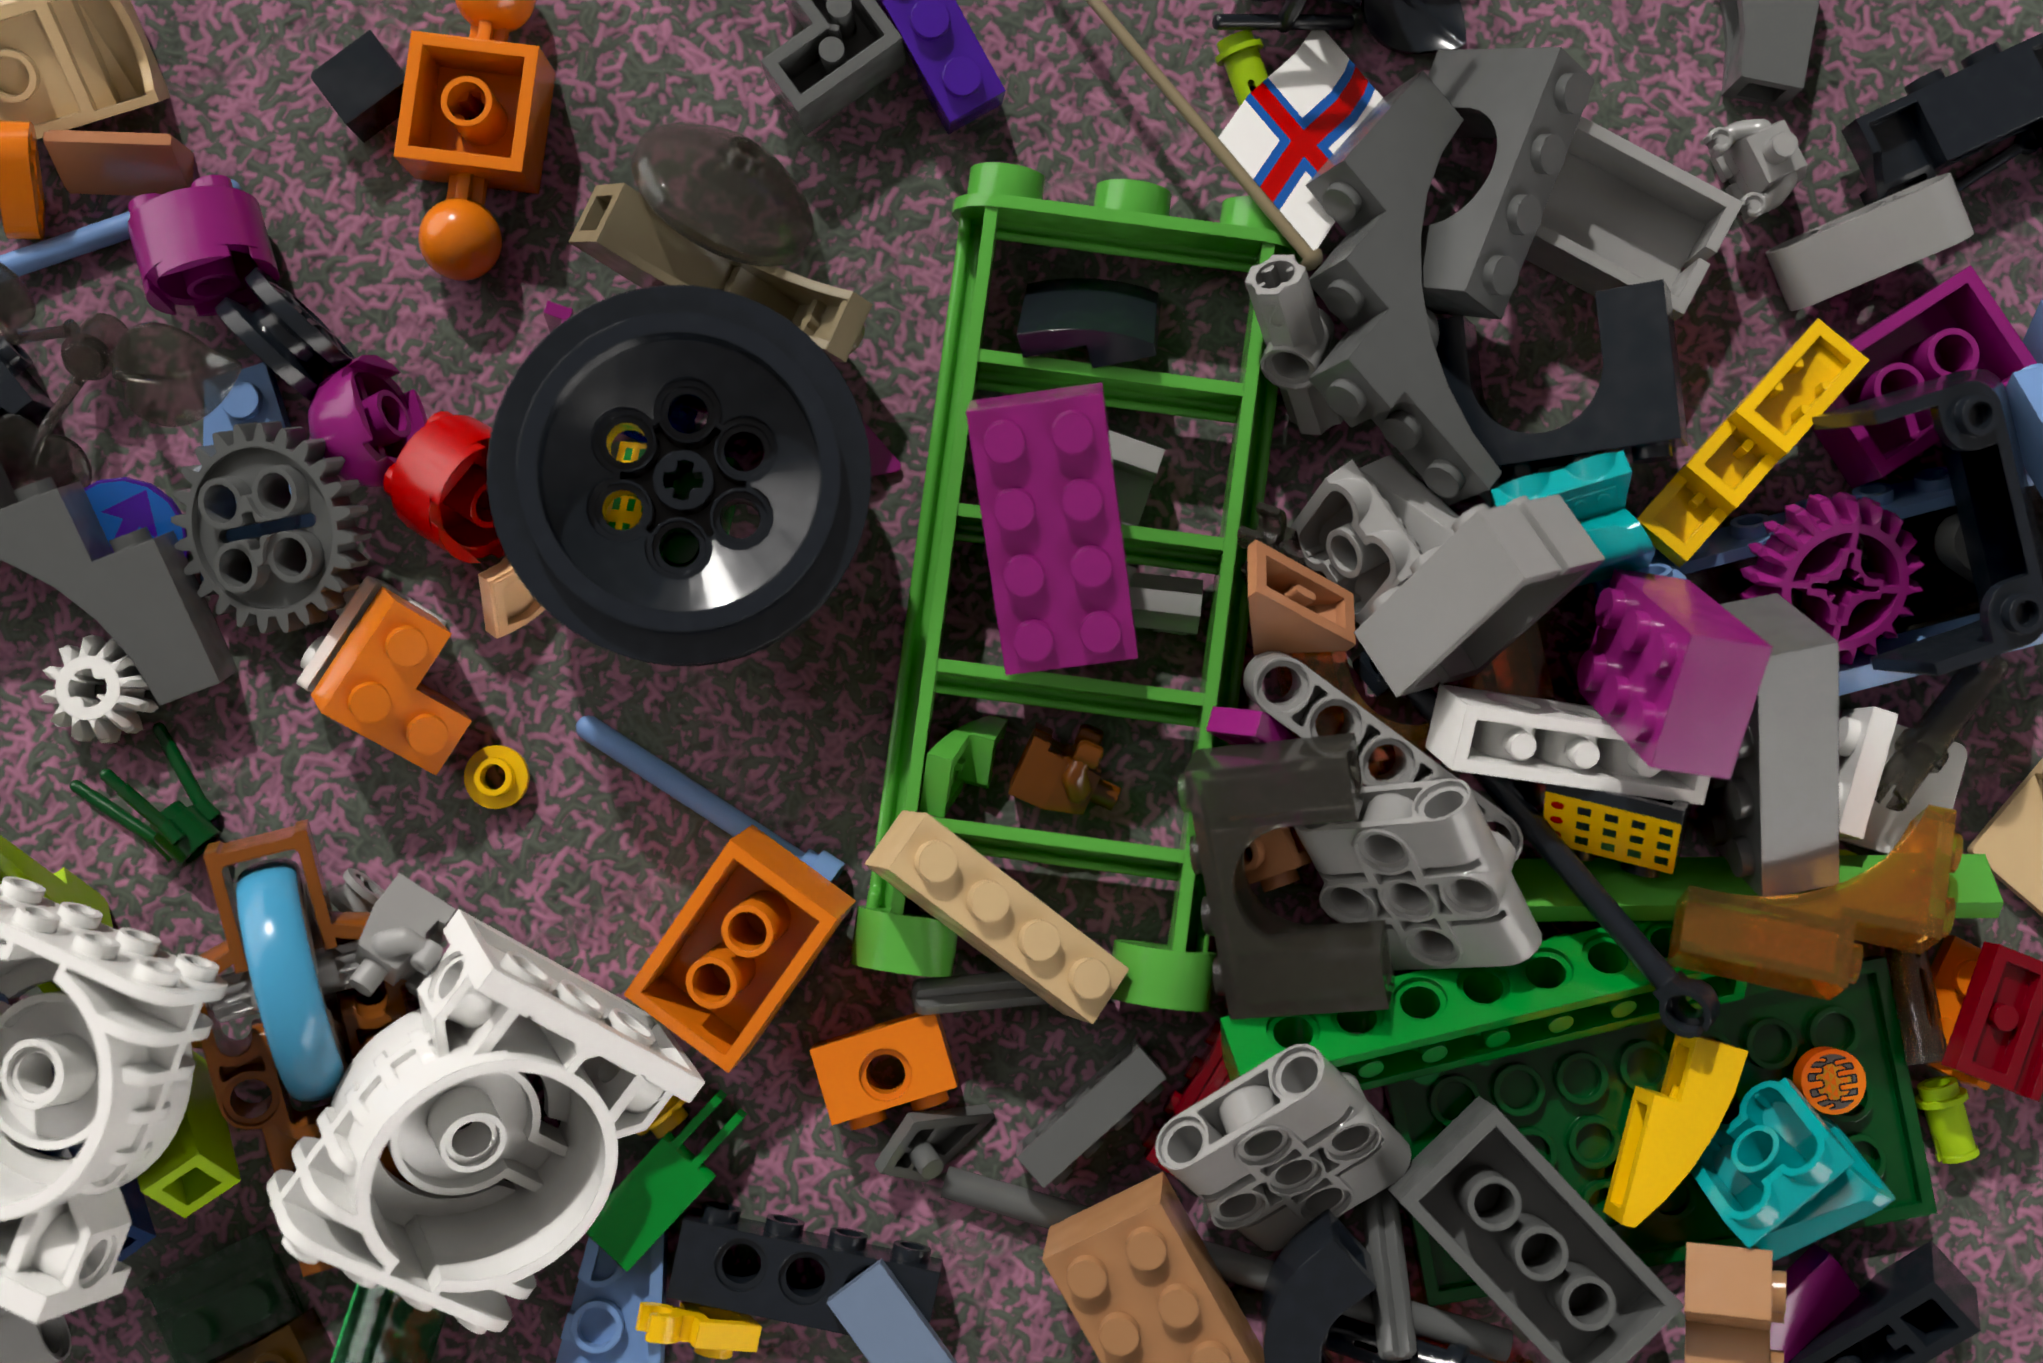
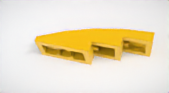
[1636,318,1870,568]

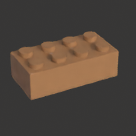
[1042,1172,1265,1363]

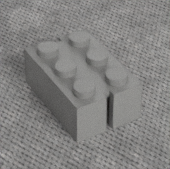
[1525,116,1744,321]
[1354,494,1605,698]

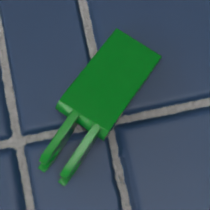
[585,1089,747,1273]

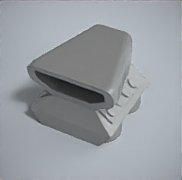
[1291,455,1460,626]

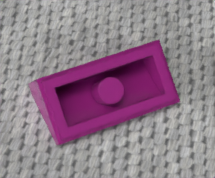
[1770,1244,1861,1363]

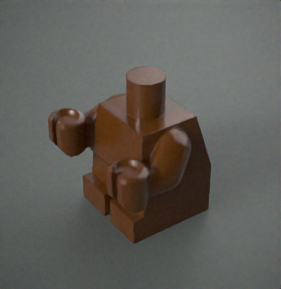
[1008,722,1121,815]

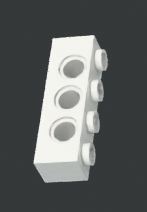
[1425,684,1711,805]

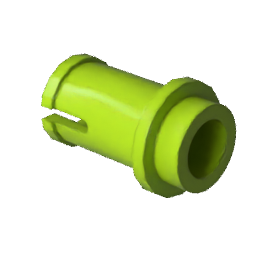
[1215,30,1269,107]
[1914,1076,1980,1164]

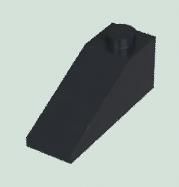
[1788,1241,1981,1363]

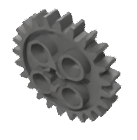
[171,421,371,634]

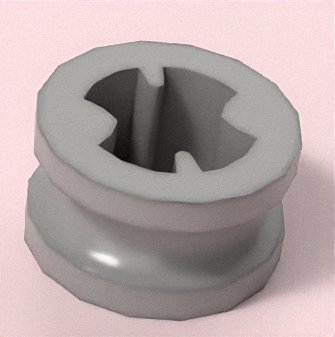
[328,868,385,912]

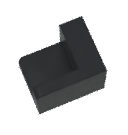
[311,30,405,143]

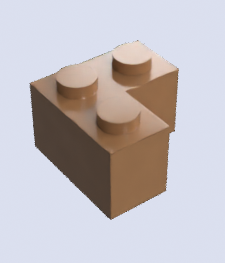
[1684,1242,1786,1363]

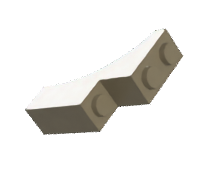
[569,183,873,362]

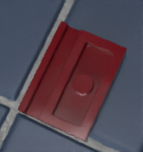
[1941,941,2043,1102]

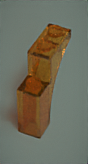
[1667,805,1963,1001]

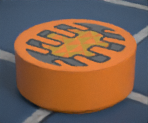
[1793,1046,1866,1115]

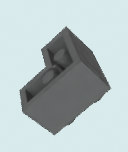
[760,0,906,136]

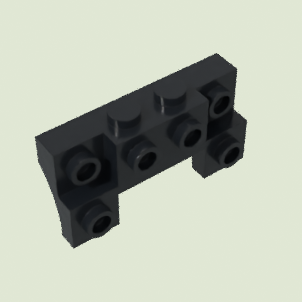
[1841,33,2043,206]

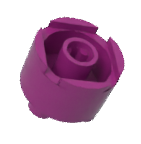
[127,175,280,316]

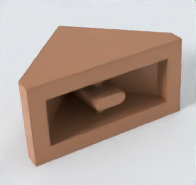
[1247,540,1356,655]

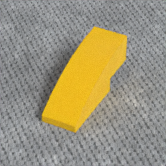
[1603,1034,1749,1228]

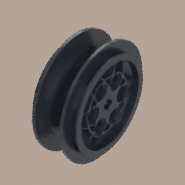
[487,285,871,666]

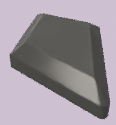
[874,1104,995,1183]

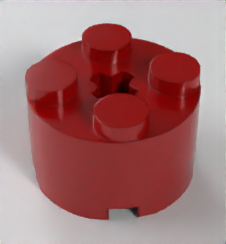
[383,411,505,563]

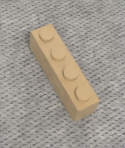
[864,810,1129,1024]

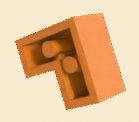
[311,586,472,776]

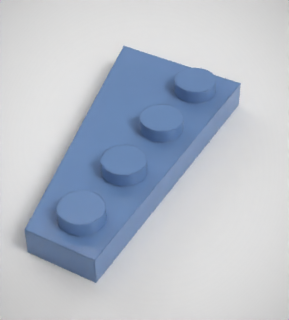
[556,1191,668,1363]

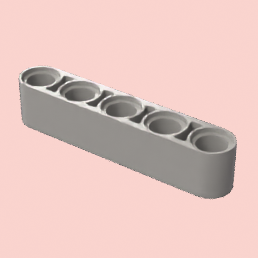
[1243,651,1523,861]

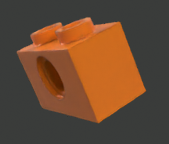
[810,1012,959,1130]

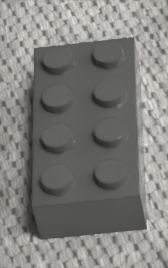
[1016,1039,1167,1188]

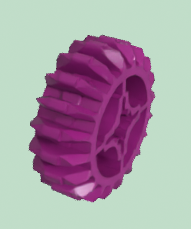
[1739,492,1924,665]

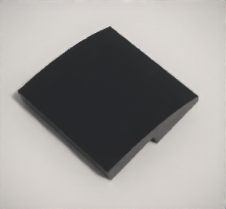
[1016,278,1161,368]

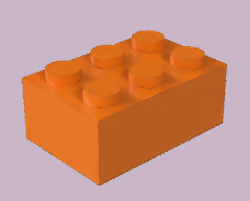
[623,824,856,1074]

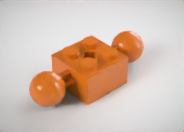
[394,0,556,281]

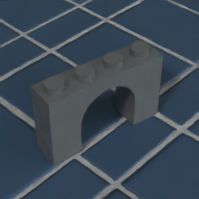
[1421,47,1595,320]

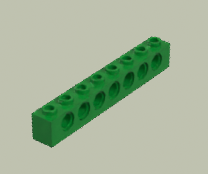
[1220,920,1753,1091]

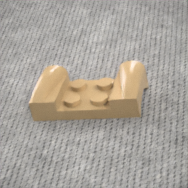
[0,0,171,139]

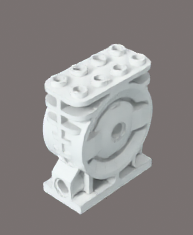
[0,876,228,1324]
[267,909,705,1334]

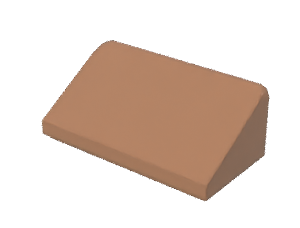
[43,130,194,196]

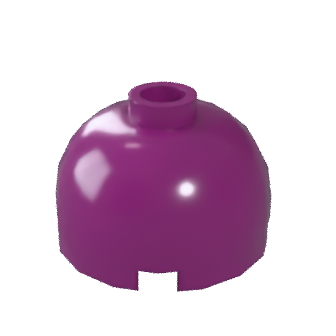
[308,355,428,487]

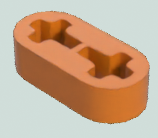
[0,120,45,240]

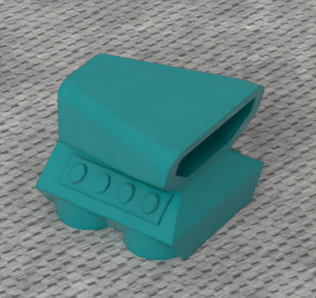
[1491,451,1655,587]
[1690,1077,1895,1261]

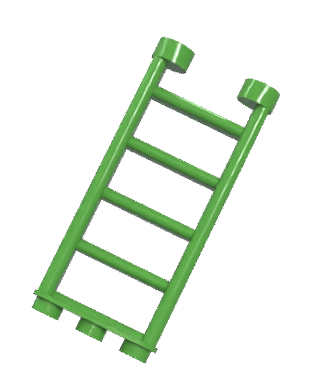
[850,162,1303,1012]

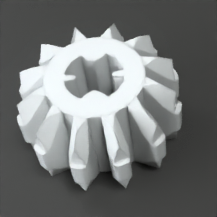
[40,635,159,744]

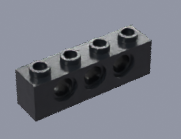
[667,1201,942,1336]

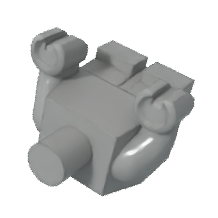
[1703,119,1808,223]
[348,873,456,998]

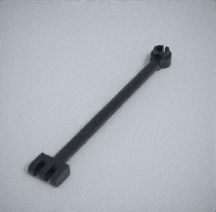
[1352,651,1720,1038]

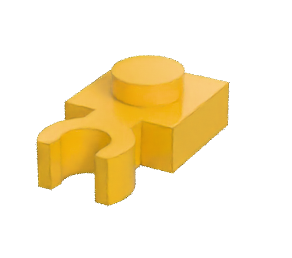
[635,1302,762,1359]

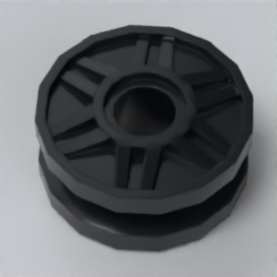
[215,267,356,401]

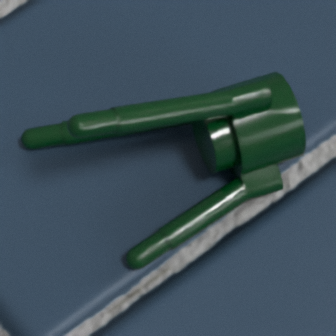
[70,722,221,868]

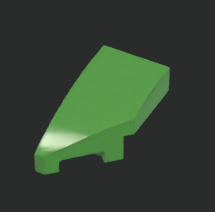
[919,715,1008,818]

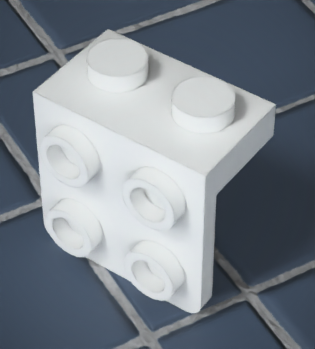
[1839,706,1967,855]

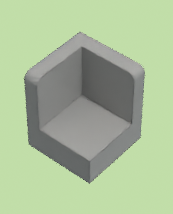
[1109,430,1165,526]

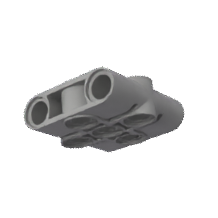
[1291,779,1542,971]
[1155,1044,1412,1251]

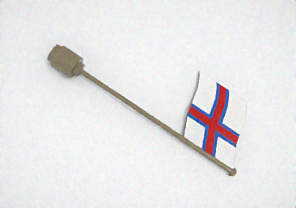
[1085,0,1383,271]

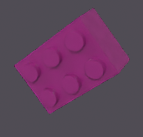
[1811,265,2037,489]
[1577,568,1773,779]

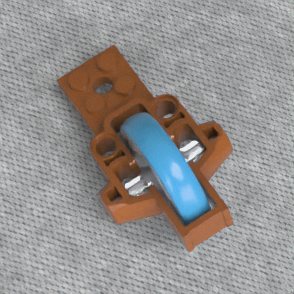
[191,819,417,1277]

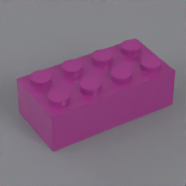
[966,382,1138,675]

